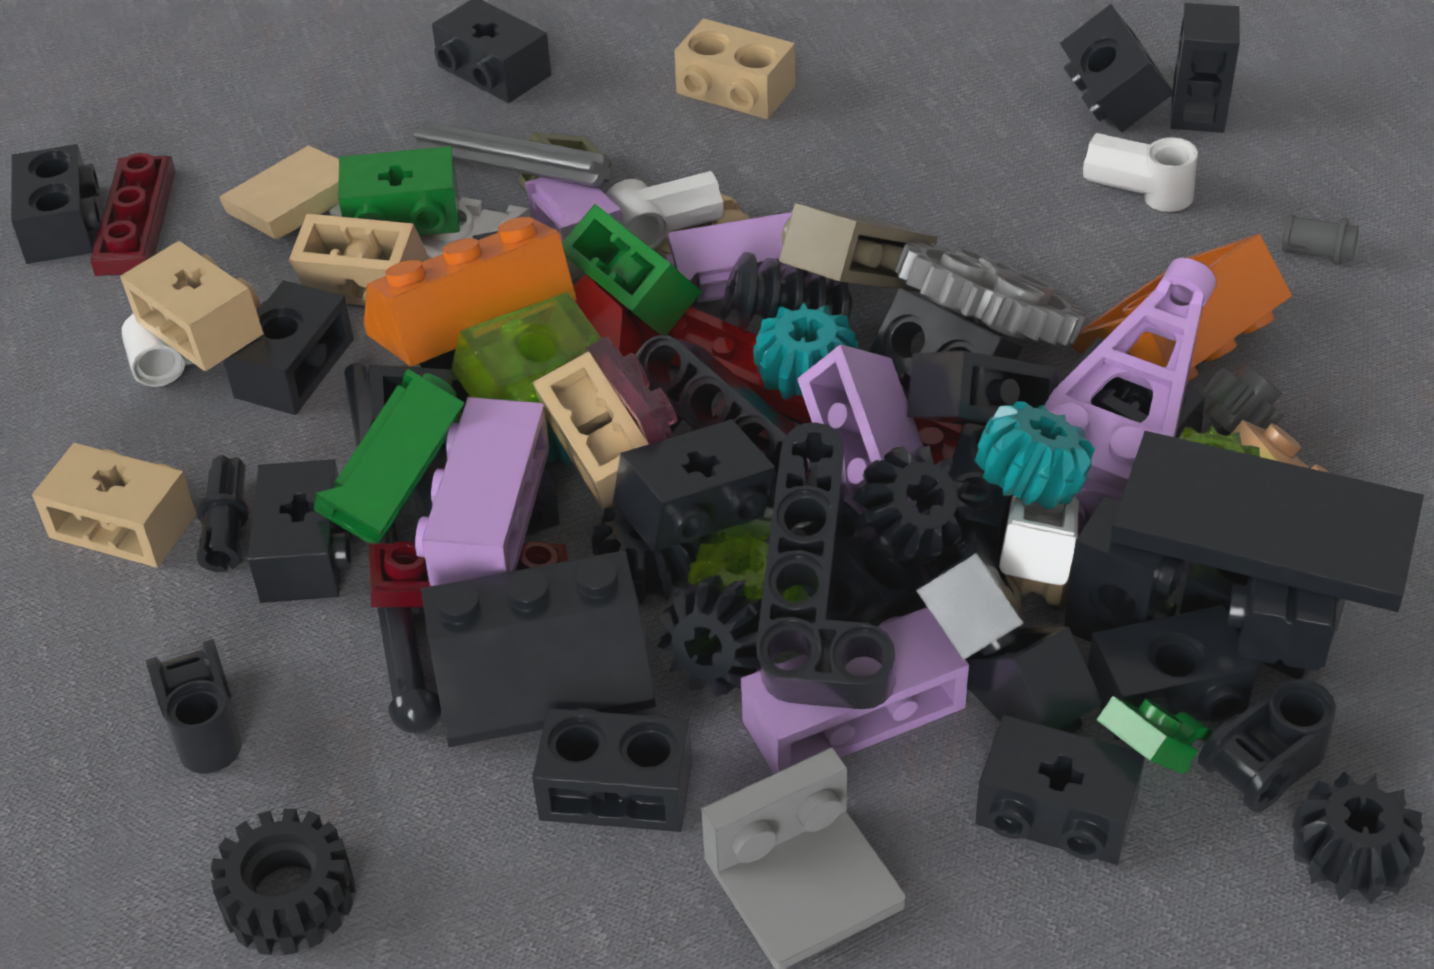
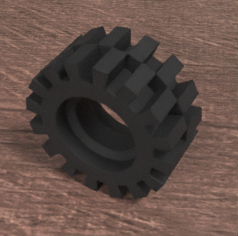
[210,809,355,955]

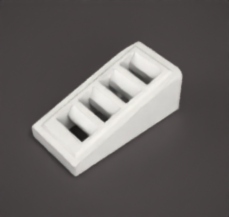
[999,495,1079,585]

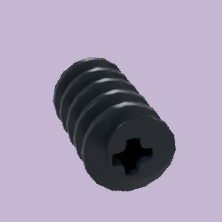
[721,252,852,329]

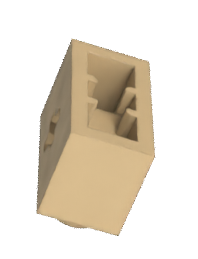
[289,213,430,306]
[120,241,264,372]
[32,443,197,568]

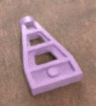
[1044,258,1216,492]

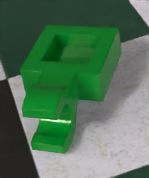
[1097,696,1212,774]

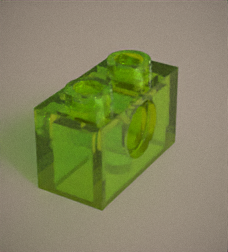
[452,292,607,403]

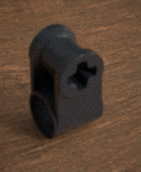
[146,639,241,774]
[1198,679,1336,813]

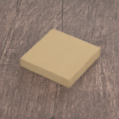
[219,145,339,240]

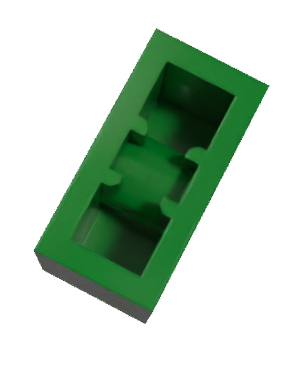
[338,146,460,236]
[562,203,702,336]

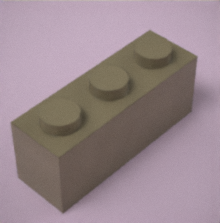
[779,203,938,292]

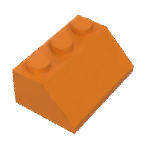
[364,217,577,367]
[1071,233,1292,382]

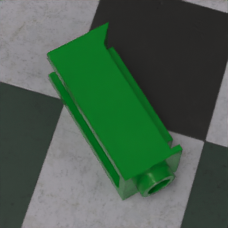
[313,369,464,544]

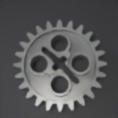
[895,241,1087,346]

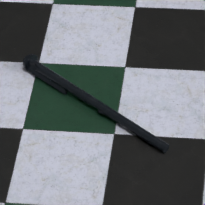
[344,363,442,734]

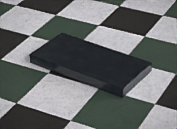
[1110,431,1424,612]

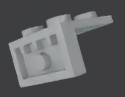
[701,748,906,969]

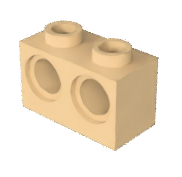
[674,18,796,119]
[532,351,648,512]

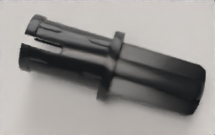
[197,455,249,572]

